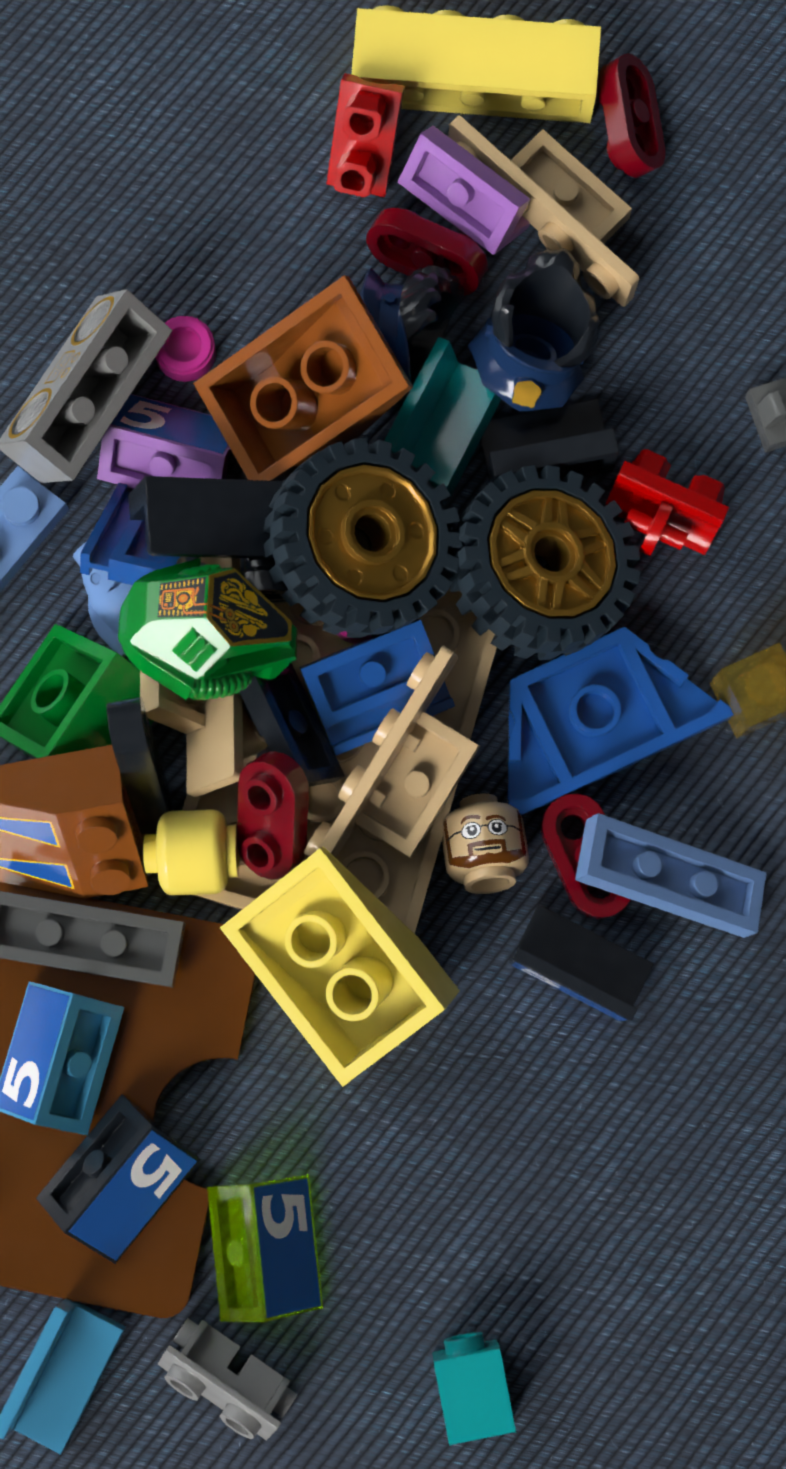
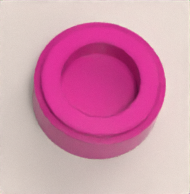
[155,316,216,382]

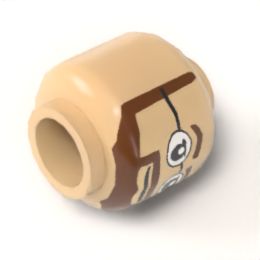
[442,794,529,894]

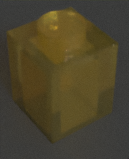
[710,643,786,739]

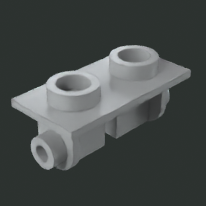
[157,1318,297,1440]

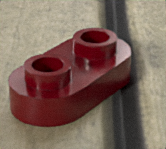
[597,53,666,178]
[366,208,488,296]
[237,751,309,880]
[541,794,630,919]

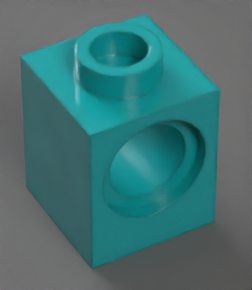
[432,1332,516,1445]

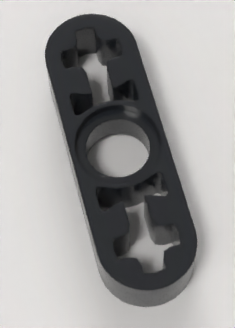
[107,697,172,835]

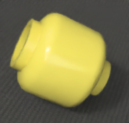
[143,809,239,895]

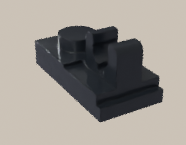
[240,663,345,787]

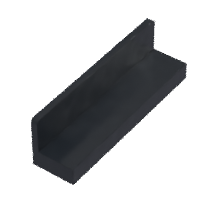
[128,476,372,559]

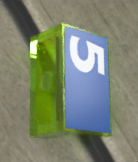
[207,1175,323,1322]

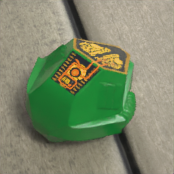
[118,558,298,700]

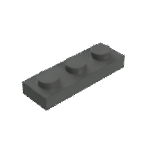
[0,891,186,988]

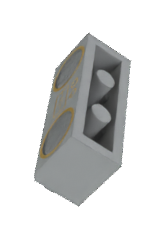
[0,289,173,483]

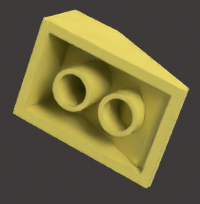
[220,846,460,1087]

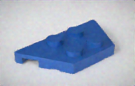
[507,626,734,817]

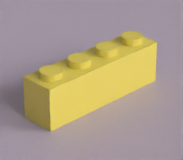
[351,5,601,123]

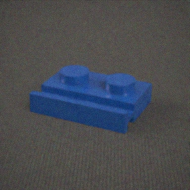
[80,483,187,585]
[299,619,455,756]

